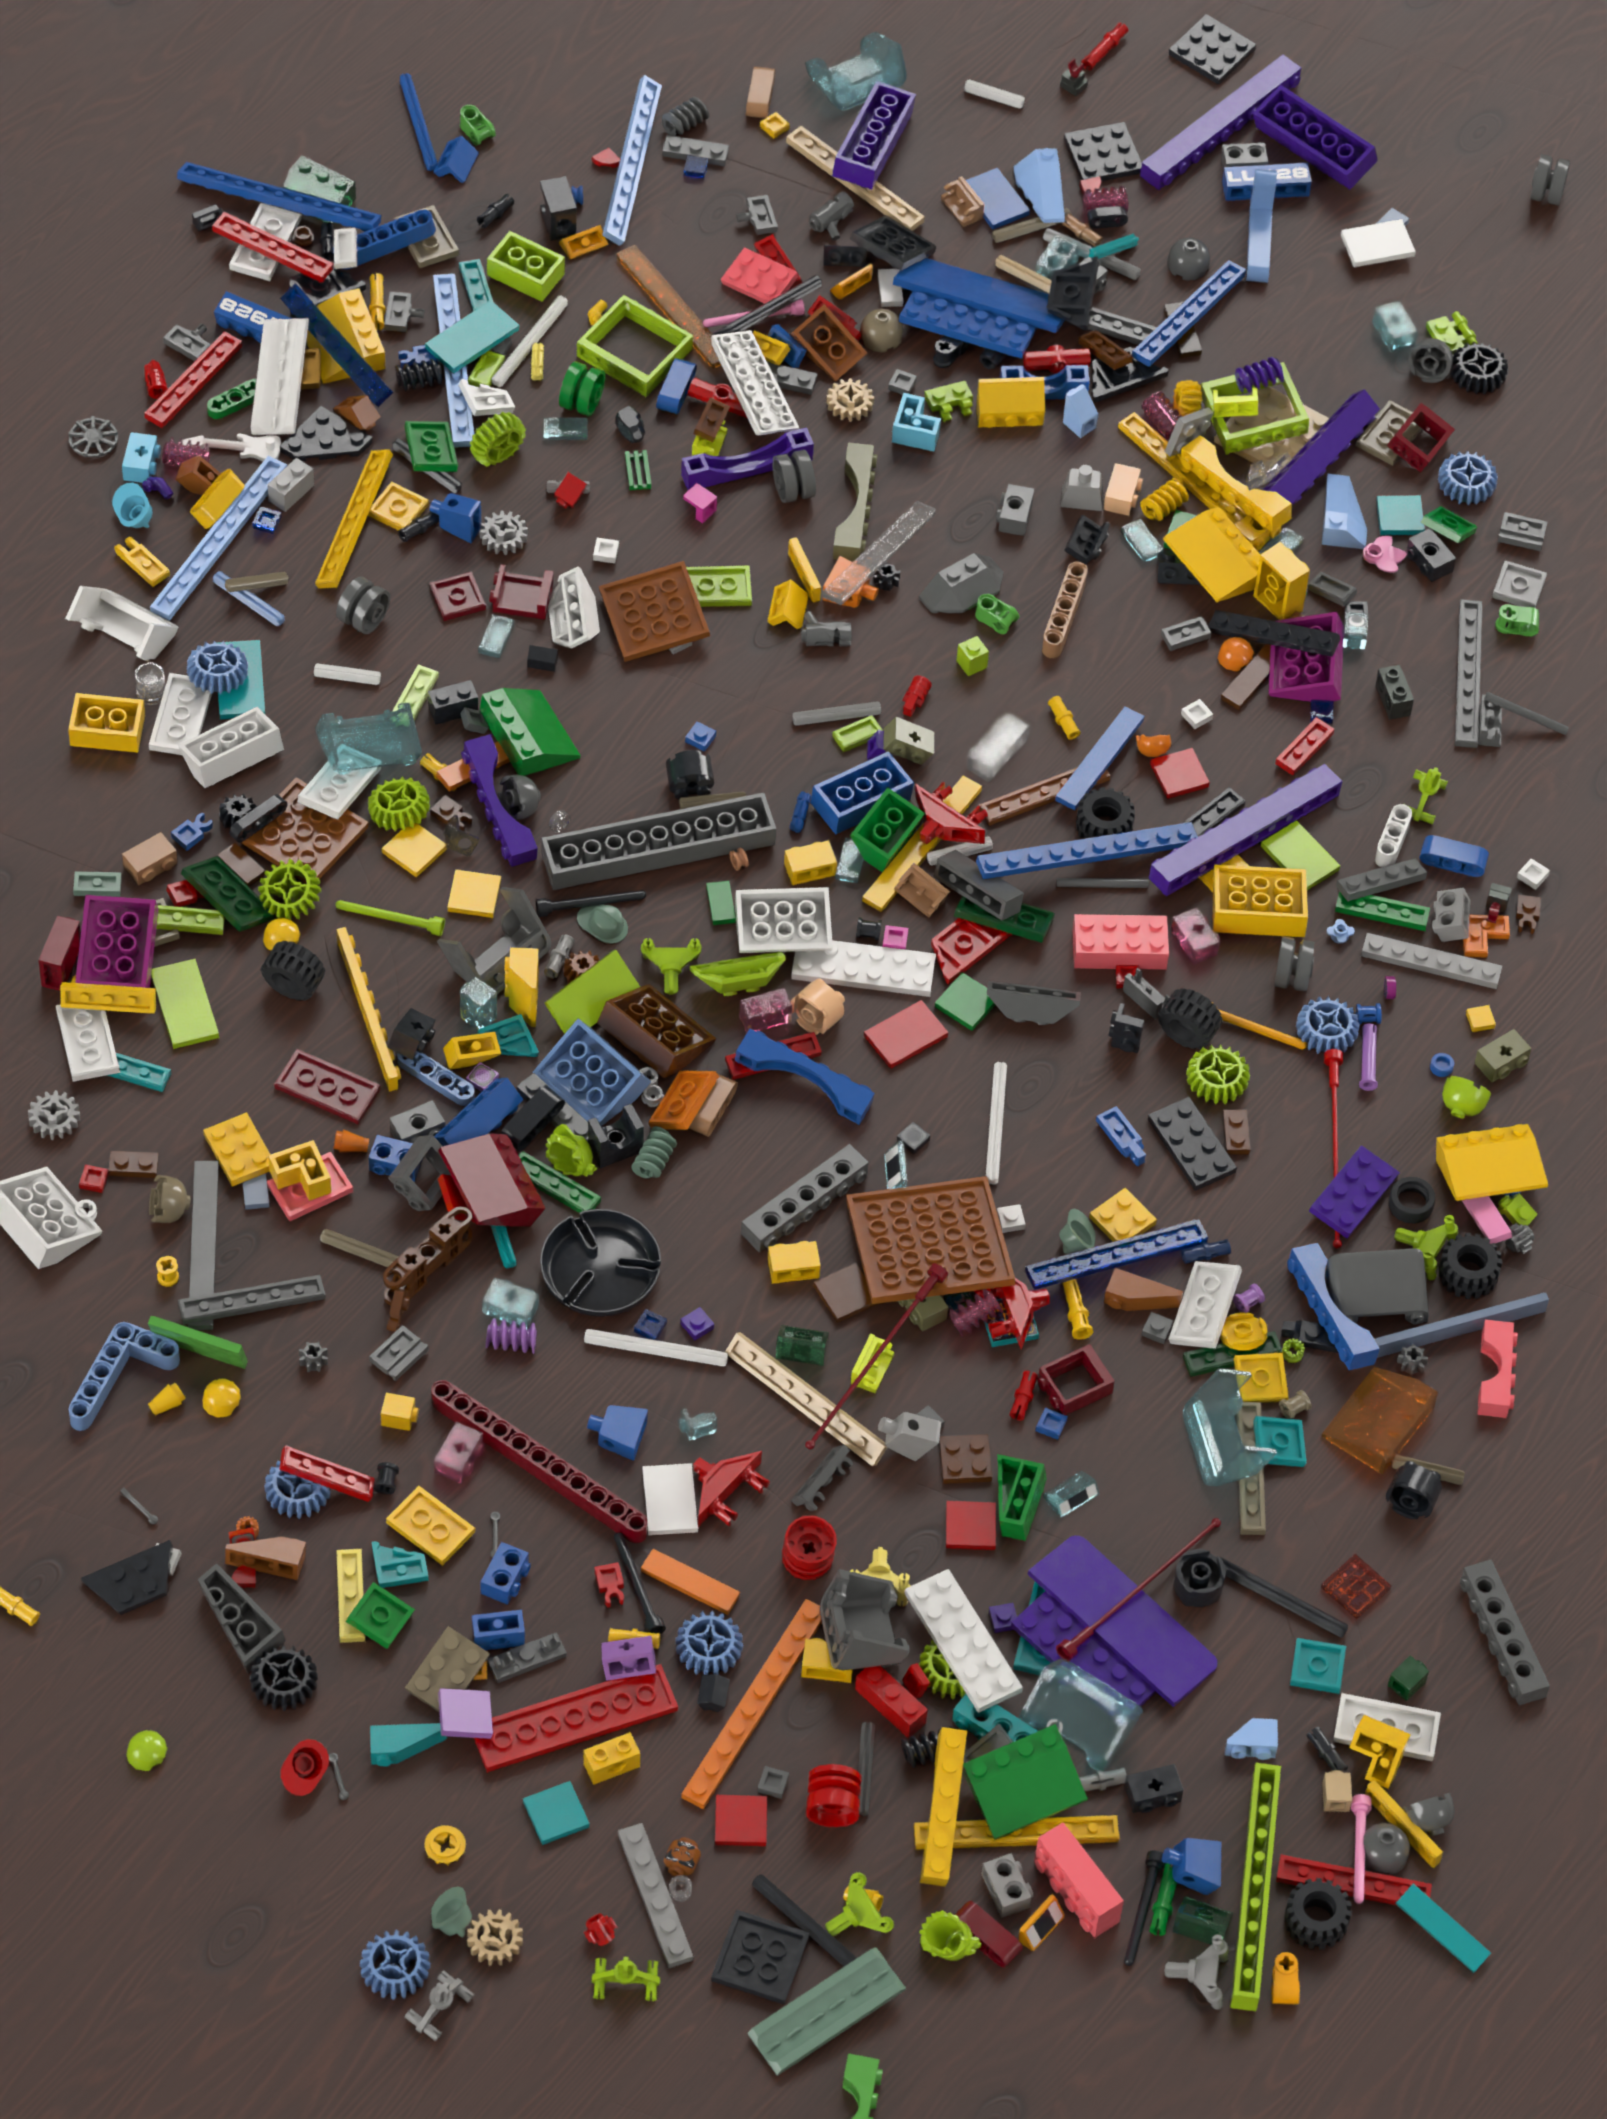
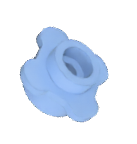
[1327,919,1355,943]

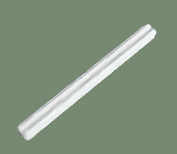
[492,296,568,387]
[986,1062,1007,1185]
[584,1329,728,1366]

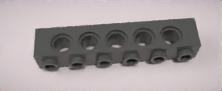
[741,1144,869,1253]
[1460,1559,1550,1705]

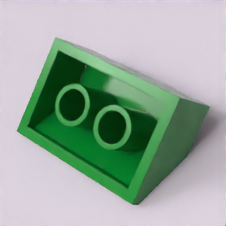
[850,787,925,873]

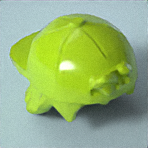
[545,1124,597,1177]
[919,1910,981,1961]

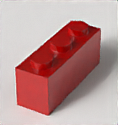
[855,1666,928,1739]

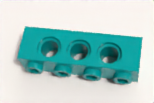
[952,1694,1038,1742]

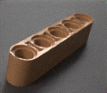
[1042,562,1087,658]

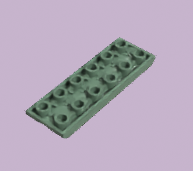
[748,1948,906,2076]

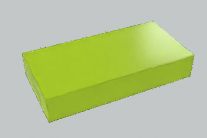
[468,351,505,387]
[832,715,883,753]

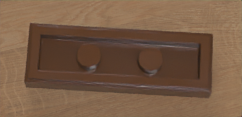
[1078,330,1133,370]

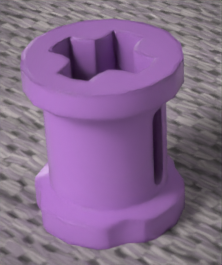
[1233,1283,1265,1313]

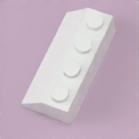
[178,707,284,788]

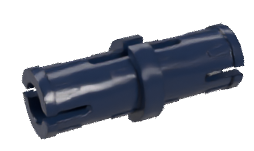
[1181,1239,1231,1264]

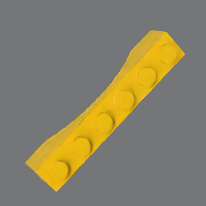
[1181,435,1292,532]
[920,1727,967,1887]

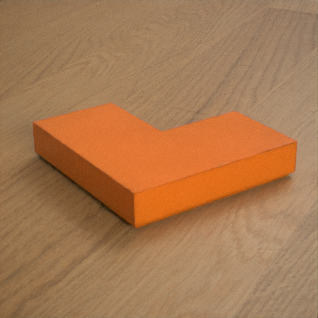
[1463,915,1510,958]

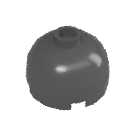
[1167,237,1210,280]
[1409,338,1453,383]
[498,775,541,821]
[1402,1793,1455,1837]
[1363,1823,1410,1875]

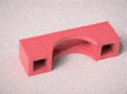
[1477,1319,1518,1418]

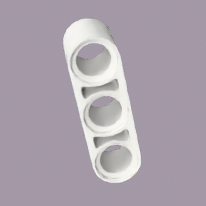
[1375,804,1412,868]

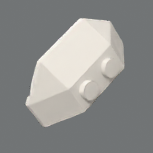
[548,566,600,648]

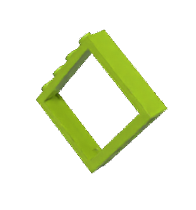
[577,295,693,397]
[1201,362,1309,454]

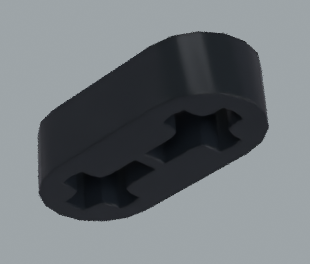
[1087,206,1128,229]

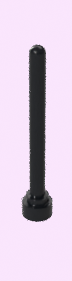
[535,890,646,917]
[614,1532,666,1634]
[1124,1850,1166,1966]

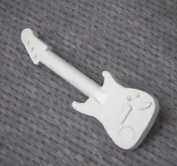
[182,434,281,461]

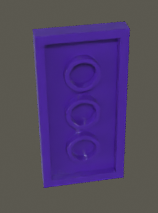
[1309,1145,1400,1239]

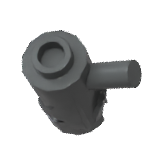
[809,191,854,241]
[801,611,852,647]

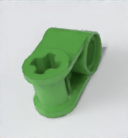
[460,105,496,146]
[975,594,1019,634]
[1495,604,1539,637]

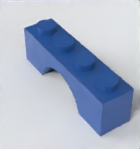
[1000,365,1089,399]

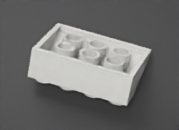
[735,887,833,953]
[0,1167,103,1269]

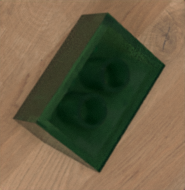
[283,156,356,225]

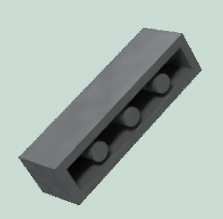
[934,850,1024,921]

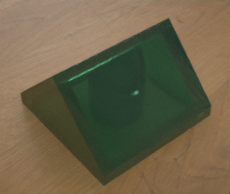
[775,1325,829,1366]
[1173,1896,1233,1945]

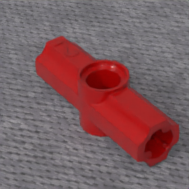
[1023,345,1091,374]
[687,378,747,418]

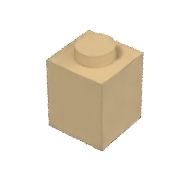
[1322,1770,1352,1812]

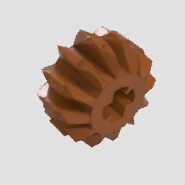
[563,949,599,984]

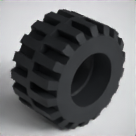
[1076,787,1135,839]
[260,941,326,1001]
[1158,988,1223,1050]
[1439,1233,1502,1299]
[1284,1878,1351,1950]

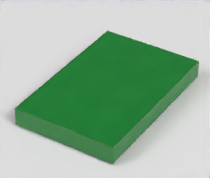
[404,421,458,472]

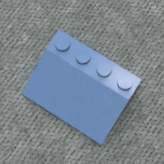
[533,1019,652,1126]

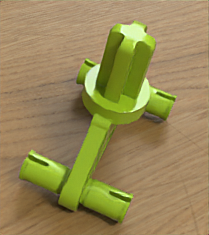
[1403,767,1448,825]
[641,938,702,995]
[1394,1215,1458,1280]
[825,1872,894,1936]
[592,1957,660,2001]

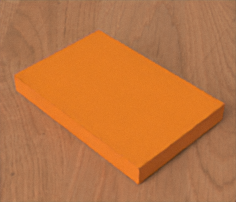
[648,1071,719,1130]

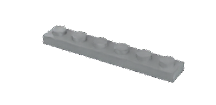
[1361,933,1502,989]
[618,1823,693,1968]

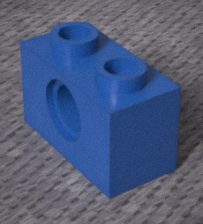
[472,1610,525,1650]

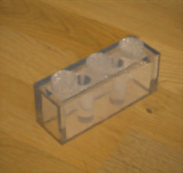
[967,712,1030,782]

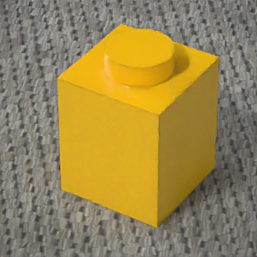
[381,1393,419,1431]

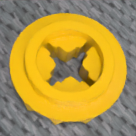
[425,1826,466,1865]

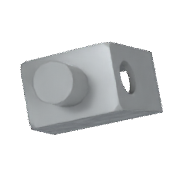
[1060,465,1104,511]
[878,1412,941,1461]

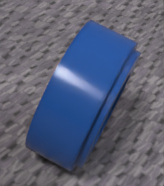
[1430,1053,1454,1077]

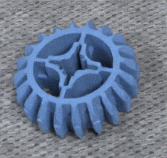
[1438,450,1498,505]
[187,640,248,695]
[1296,996,1360,1054]
[264,1460,331,1520]
[675,1610,743,1675]
[360,1929,430,2000]

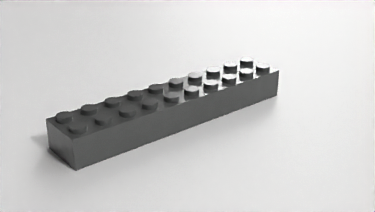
[541,792,776,890]

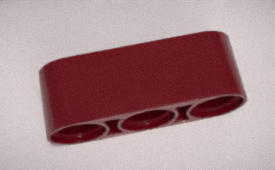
[954,1900,1023,1968]

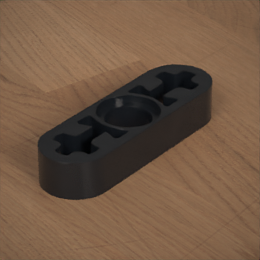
[229,794,288,843]

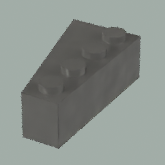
[198,1563,286,1674]

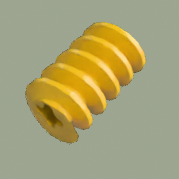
[1140,477,1189,521]

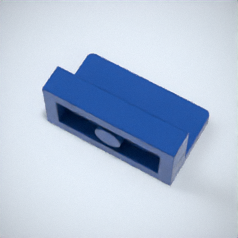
[433,136,478,183]

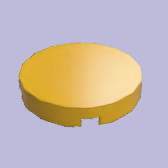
[1220,1313,1267,1350]

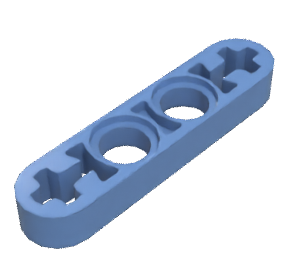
[397,1052,475,1106]

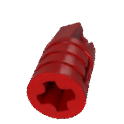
[144,359,168,399]
[903,675,932,717]

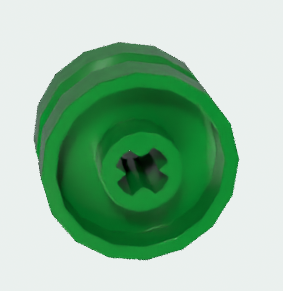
[559,361,605,416]

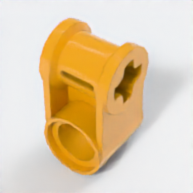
[1272,1952,1300,2004]

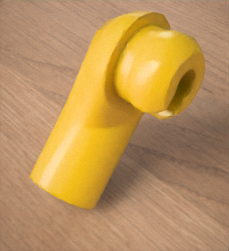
[588,300,608,326]

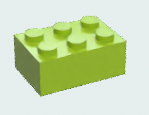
[487,231,565,302]

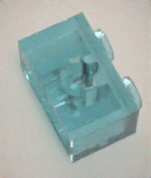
[1372,301,1418,352]
[482,1278,539,1329]

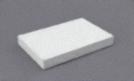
[1341,220,1415,267]
[642,1463,698,1535]

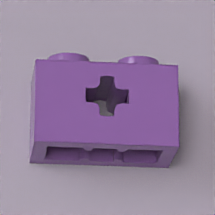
[602,1636,656,1680]

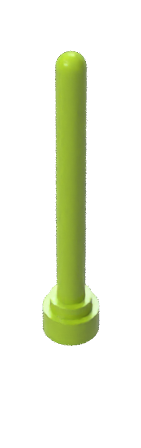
[336,900,445,936]

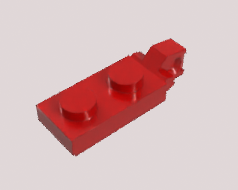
[807,295,862,342]

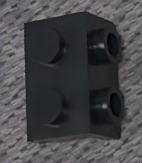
[1064,515,1110,565]
[1157,551,1201,585]
[1108,1003,1144,1053]

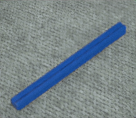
[400,73,438,171]

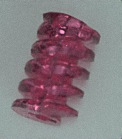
[1083,186,1128,216]
[1141,391,1183,439]
[162,436,210,466]
[949,1289,1004,1338]

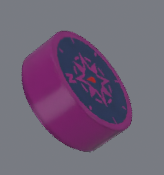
[1384,976,1396,999]

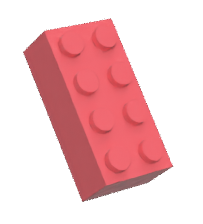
[1072,914,1169,970]
[1034,1823,1124,1938]

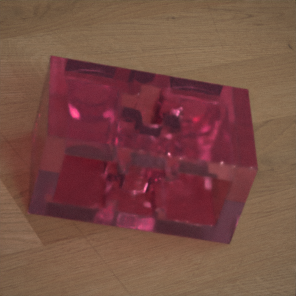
[1171,907,1220,965]
[739,988,792,1032]
[434,1422,485,1484]

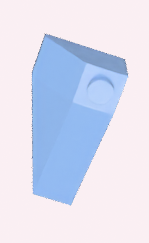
[1013,148,1065,223]
[1321,474,1367,549]

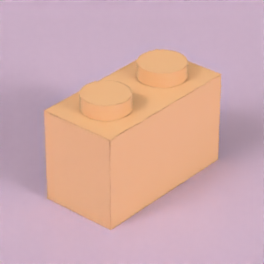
[1103,463,1143,516]

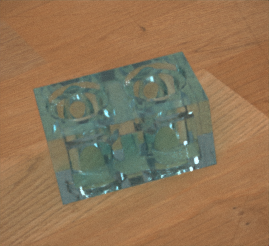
[1035,235,1079,280]
[460,977,497,1030]

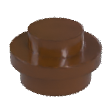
[292,226,314,246]

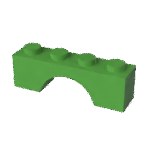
[843,2053,883,2119]

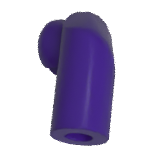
[142,477,174,500]

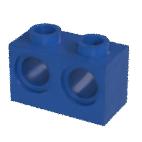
[368,1135,423,1182]
[480,1542,531,1605]

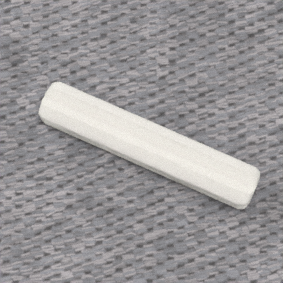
[964,80,1025,109]
[314,663,381,685]
[927,837,993,865]

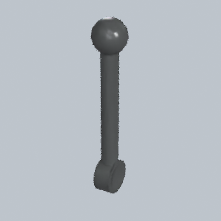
[120,1487,158,1524]
[490,1512,500,1558]
[329,1753,349,1800]

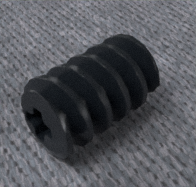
[395,359,442,391]
[901,1726,952,1769]

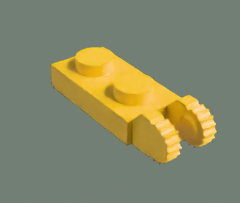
[114,537,170,587]

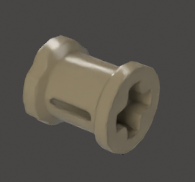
[1279,1390,1312,1419]

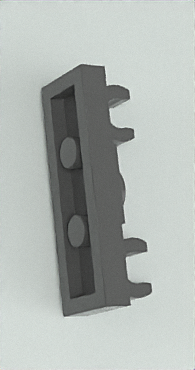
[791,1444,853,1511]
[487,1632,567,1684]

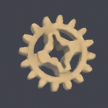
[827,378,874,422]
[467,1910,523,1966]

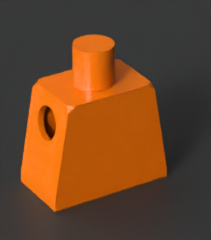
[822,556,879,608]

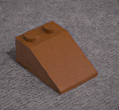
[791,304,867,382]

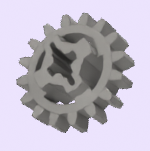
[480,511,528,555]
[28,1090,80,1140]

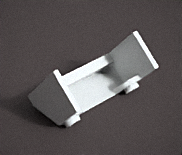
[65,586,179,661]

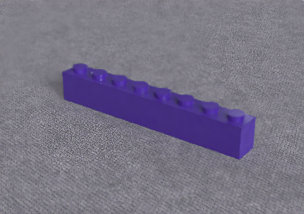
[1263,389,1380,505]

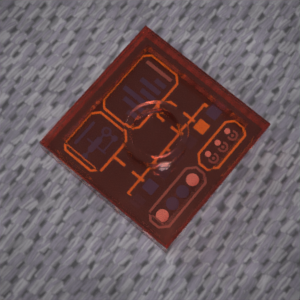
[1321,1554,1391,1619]

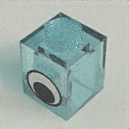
[1343,612,1368,649]

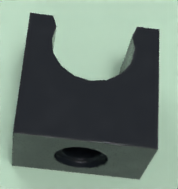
[540,176,577,241]
[588,1104,644,1168]

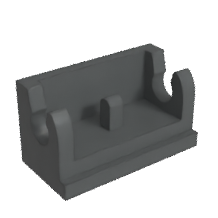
[1478,694,1502,747]
[1123,968,1170,1020]

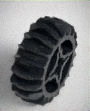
[1450,341,1509,395]
[250,1644,318,1712]

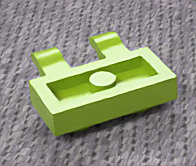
[924,381,973,421]

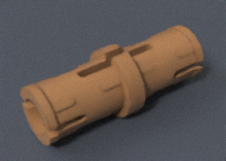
[1062,214,1103,247]

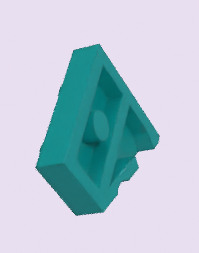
[477,1014,539,1057]
[371,1542,429,1588]

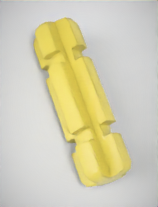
[531,343,544,381]

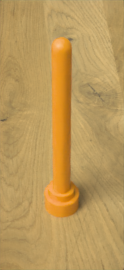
[1212,1002,1307,1049]

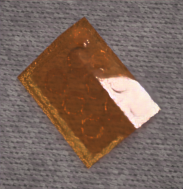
[1321,1367,1438,1475]

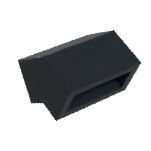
[192,204,223,231]
[527,645,559,672]
[697,1674,730,1713]

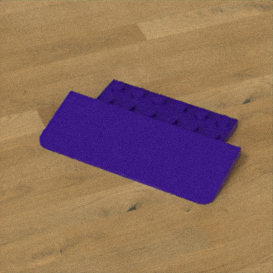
[1011,1535,1217,1726]

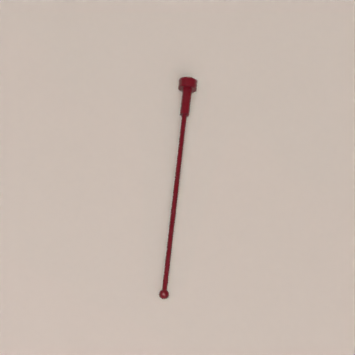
[805,1263,949,1450]
[1056,1518,1221,1661]

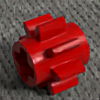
[583,1913,617,1946]

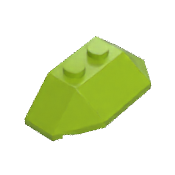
[690,952,786,996]

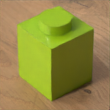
[956,636,989,676]

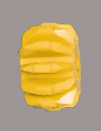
[1173,380,1203,416]

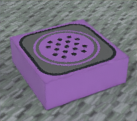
[466,1062,499,1092]

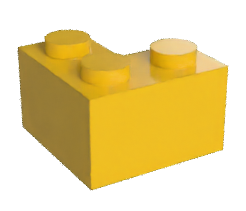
[268,1140,332,1201]
[1349,1715,1411,1789]

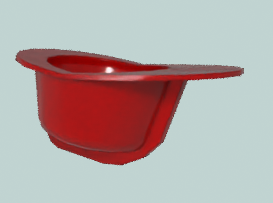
[281,1739,329,1796]

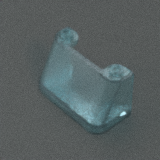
[805,31,907,111]
[315,703,422,775]
[1019,1659,1143,1771]

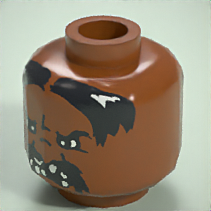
[663,1837,701,1878]

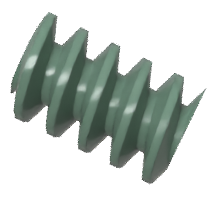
[632,1126,677,1179]

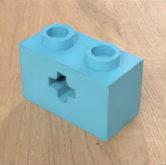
[122,432,161,483]

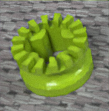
[1282,1338,1305,1363]

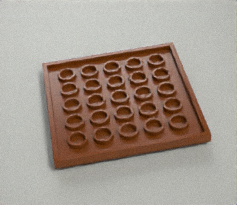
[846,1176,1015,1304]

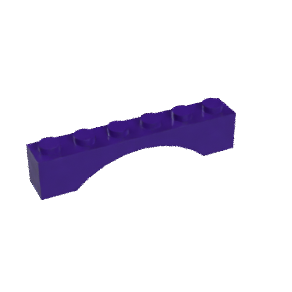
[681,427,814,491]
[461,734,538,867]

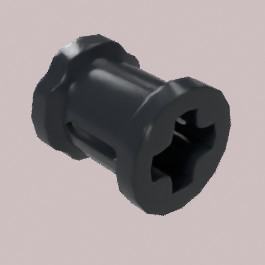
[856,917,882,941]
[374,1462,399,1495]

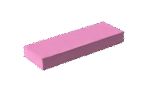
[1462,1196,1512,1244]

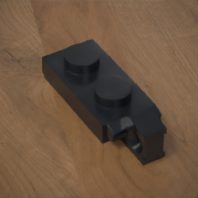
[1281,1321,1339,1353]

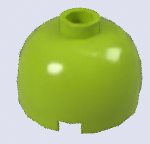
[1442,1076,1491,1119]

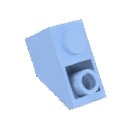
[1063,384,1098,438]
[1225,1718,1278,1760]

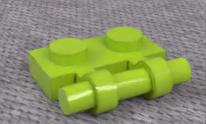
[1426,311,1478,355]

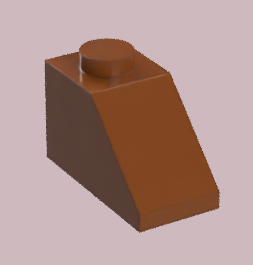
[332,395,381,431]
[175,455,221,495]

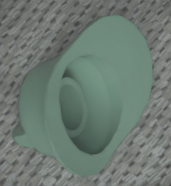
[577,904,628,944]
[1059,1209,1095,1255]
[431,1886,472,1937]

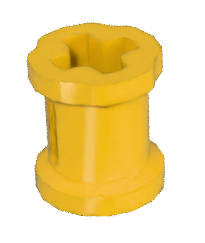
[156,1256,179,1287]

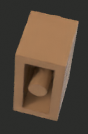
[122,832,177,885]

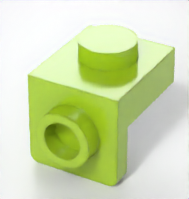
[1497,1193,1537,1226]

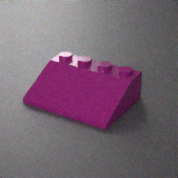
[1269,612,1344,703]
[75,895,159,988]

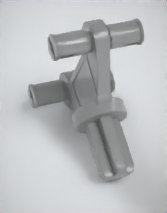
[1165,1935,1229,2009]
[404,1970,474,2041]

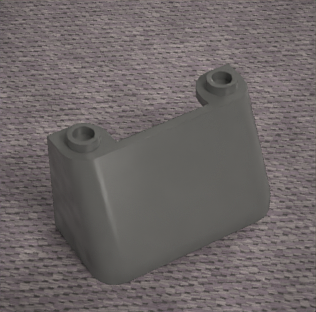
[1325,1249,1429,1324]
[820,1569,909,1671]

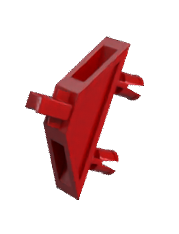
[915,782,988,845]
[975,1278,1050,1350]
[693,1451,770,1527]

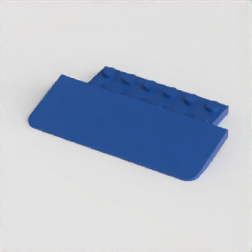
[893,258,1064,358]

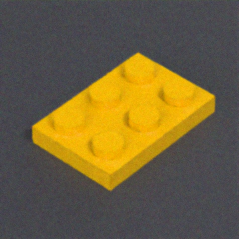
[203,1112,270,1187]
[386,1486,475,1566]

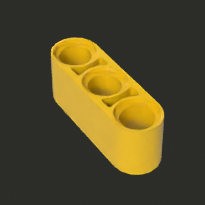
[190,469,245,529]

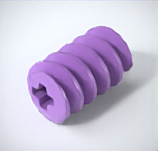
[486,1318,537,1354]

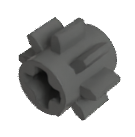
[1505,1223,1535,1254]
[299,1342,328,1372]
[1397,1344,1428,1376]

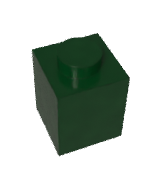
[1388,1655,1429,1701]

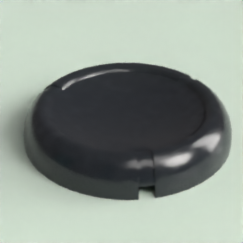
[540,1209,661,1317]

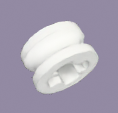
[75,1199,97,1220]

